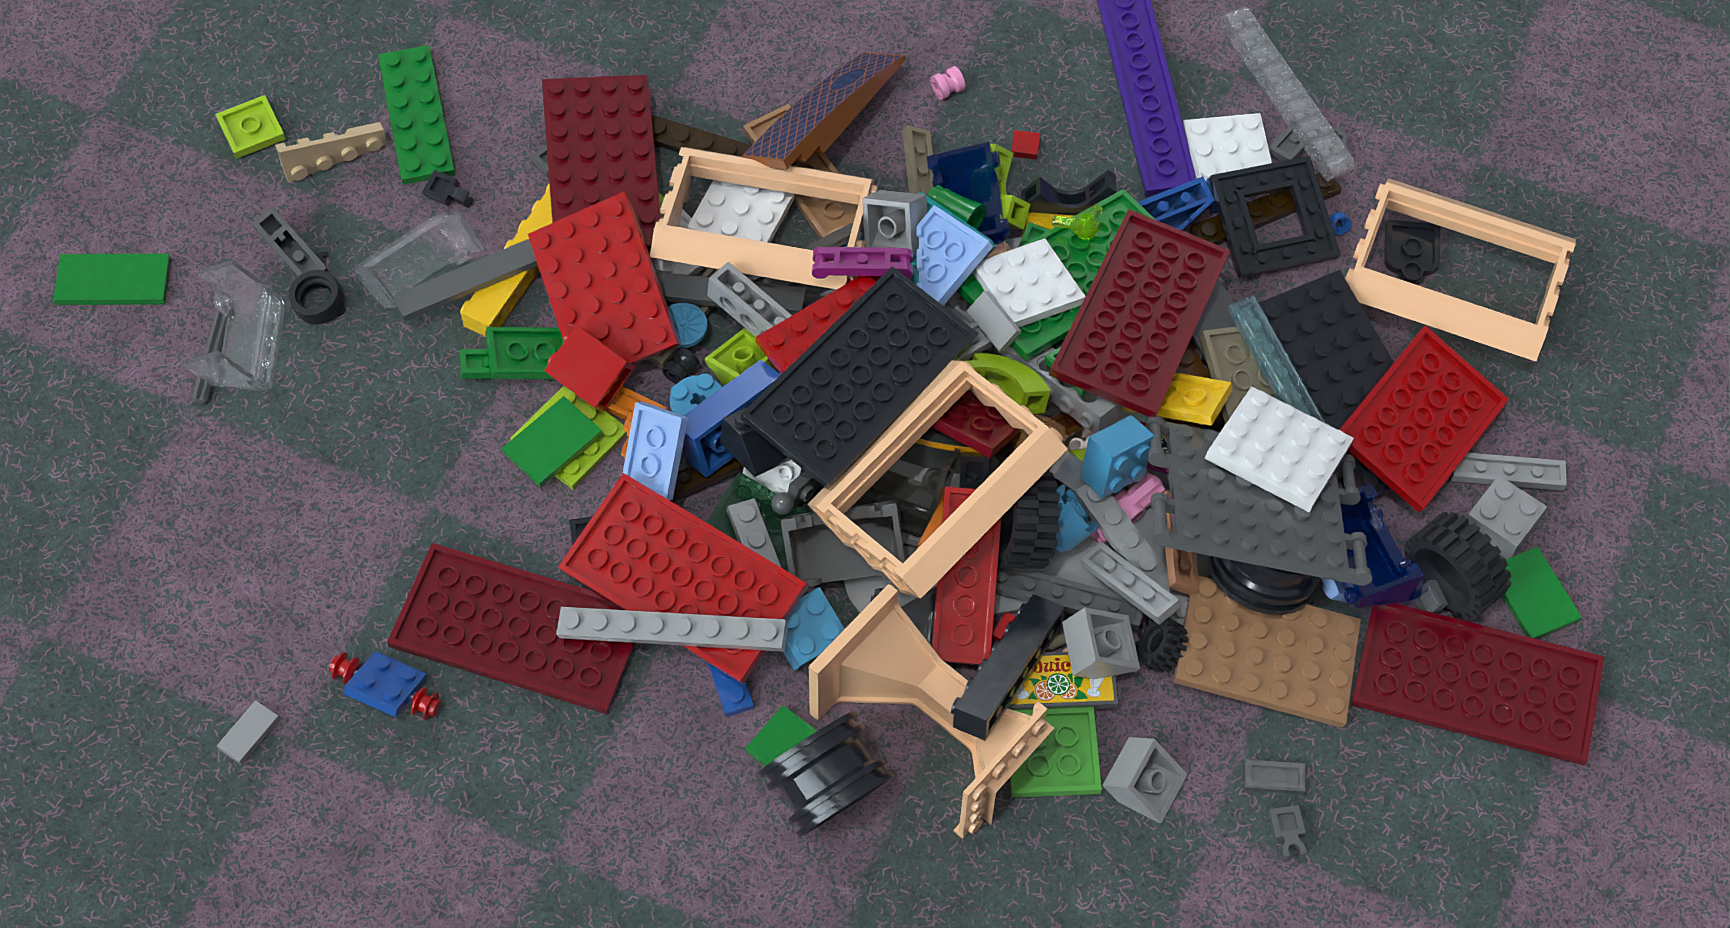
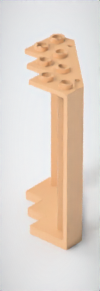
[650,147,878,289]
[1345,178,1576,361]
[808,360,1067,599]

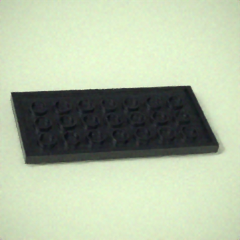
[741,266,979,489]
[1249,270,1394,503]

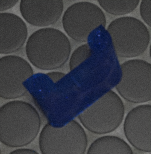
[927,142,1011,247]
[1340,483,1424,609]

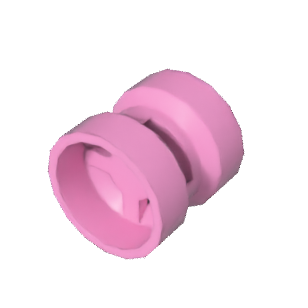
[930,66,966,100]

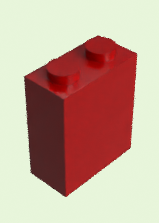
[544,325,636,412]

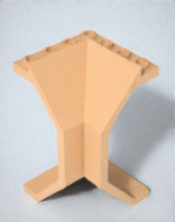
[809,584,1054,839]

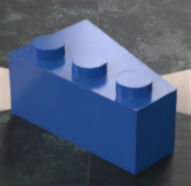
[1138,176,1215,231]

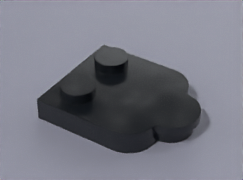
[1384,220,1441,285]

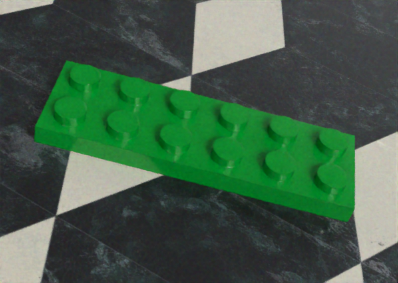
[378,45,455,185]

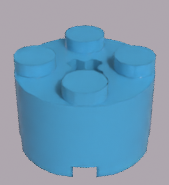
[670,374,722,415]
[1055,484,1098,553]

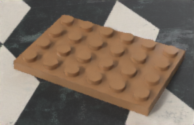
[1173,575,1361,728]

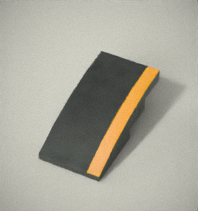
[899,427,991,474]

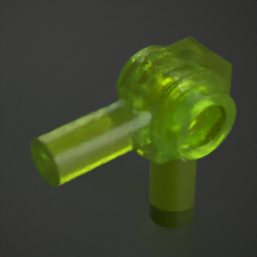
[1052,204,1103,239]

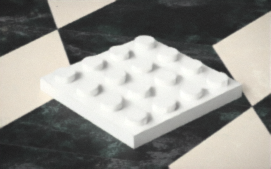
[1205,386,1354,512]

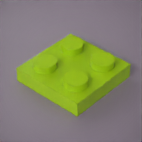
[215,95,286,159]

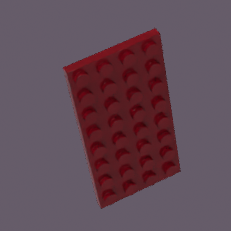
[542,75,661,259]
[1049,209,1230,417]
[387,543,636,714]
[1351,598,1605,765]

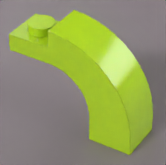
[972,144,1030,230]
[962,353,1051,414]

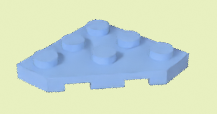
[916,205,993,306]

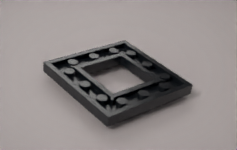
[1208,156,1341,278]

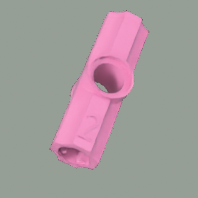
[1090,473,1165,544]

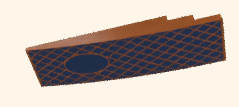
[742,52,906,169]

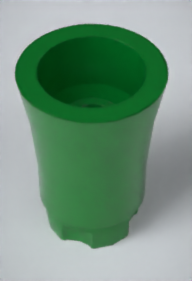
[927,185,986,230]

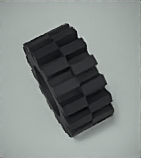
[1135,618,1188,673]

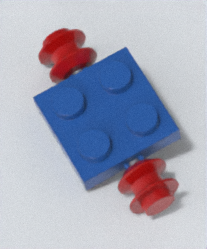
[329,651,442,720]

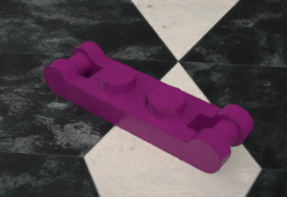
[812,247,913,279]

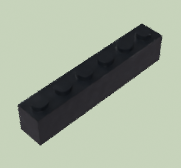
[951,594,1065,741]

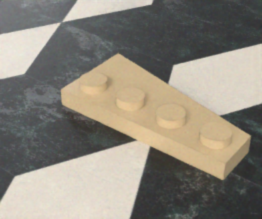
[275,122,387,183]

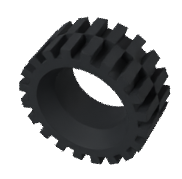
[997,469,1060,569]
[1404,512,1511,620]

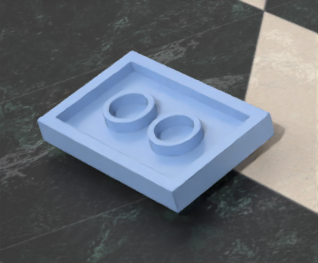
[622,402,688,500]

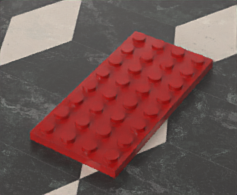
[558,473,809,684]

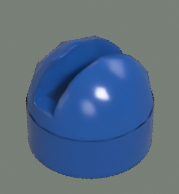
[1329,212,1352,235]

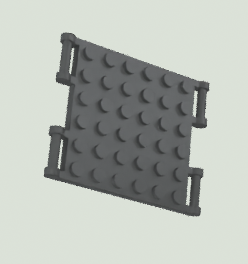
[1146,415,1372,586]

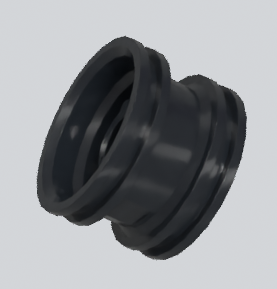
[1208,556,1320,615]
[758,710,897,838]

